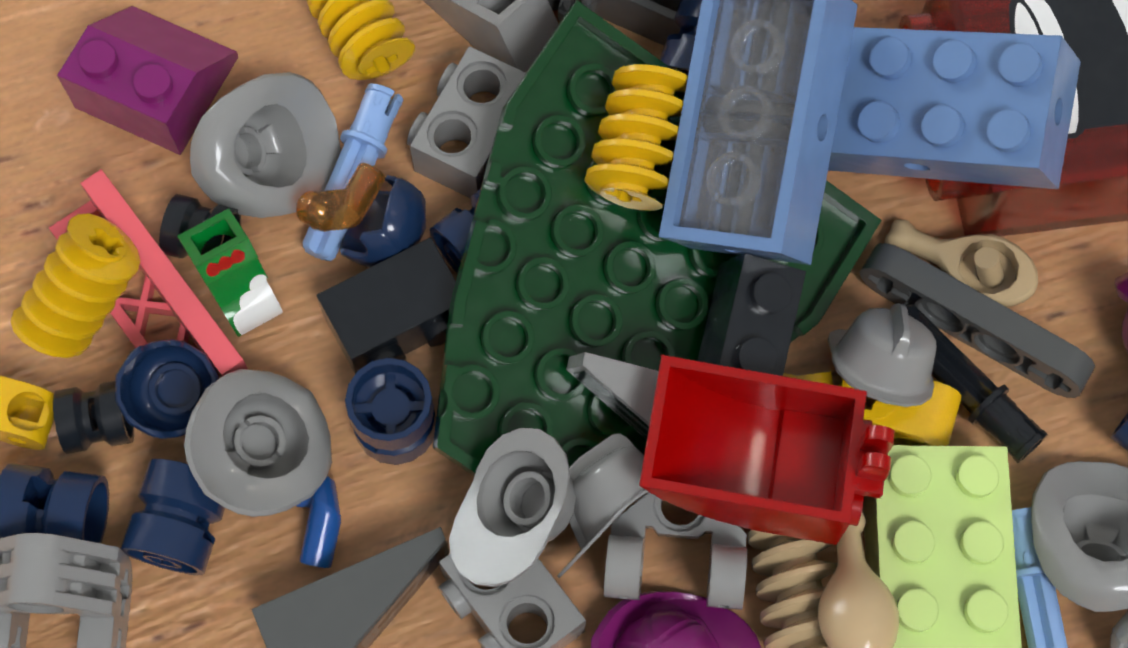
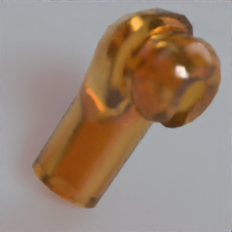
[296,163,386,232]

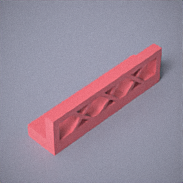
[49,169,248,378]

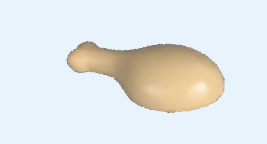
[884,220,1038,307]
[818,512,899,648]

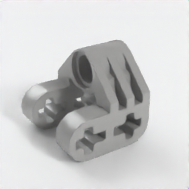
[604,492,747,610]
[0,533,132,648]

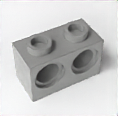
[407,46,526,198]
[438,554,586,648]

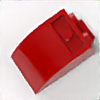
[639,355,895,545]

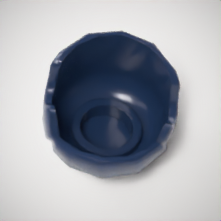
[340,175,426,268]
[115,339,219,439]

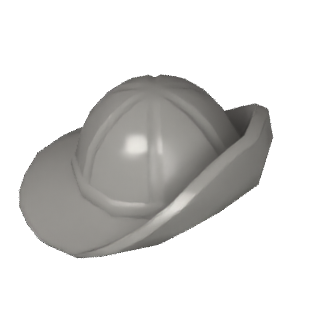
[190,72,341,218]
[184,369,332,517]
[1031,461,1128,612]

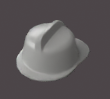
[828,303,937,407]
[449,428,576,587]
[557,434,648,578]

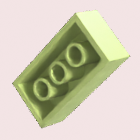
[863,445,1022,648]

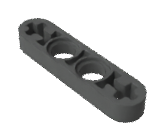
[860,243,1095,398]

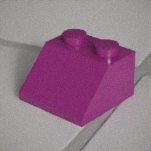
[57,6,238,155]

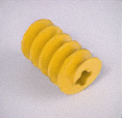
[307,0,416,80]
[584,64,688,211]
[10,213,140,358]

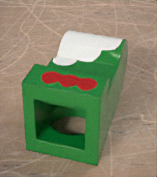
[177,208,283,337]

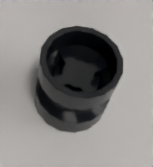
[159,194,242,258]
[53,381,134,454]

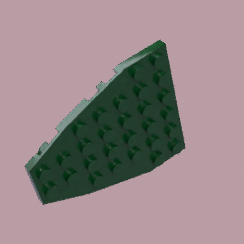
[433,0,882,476]

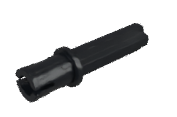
[906,303,1048,463]

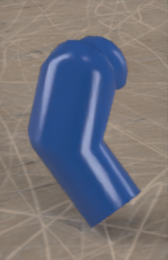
[296,476,341,568]

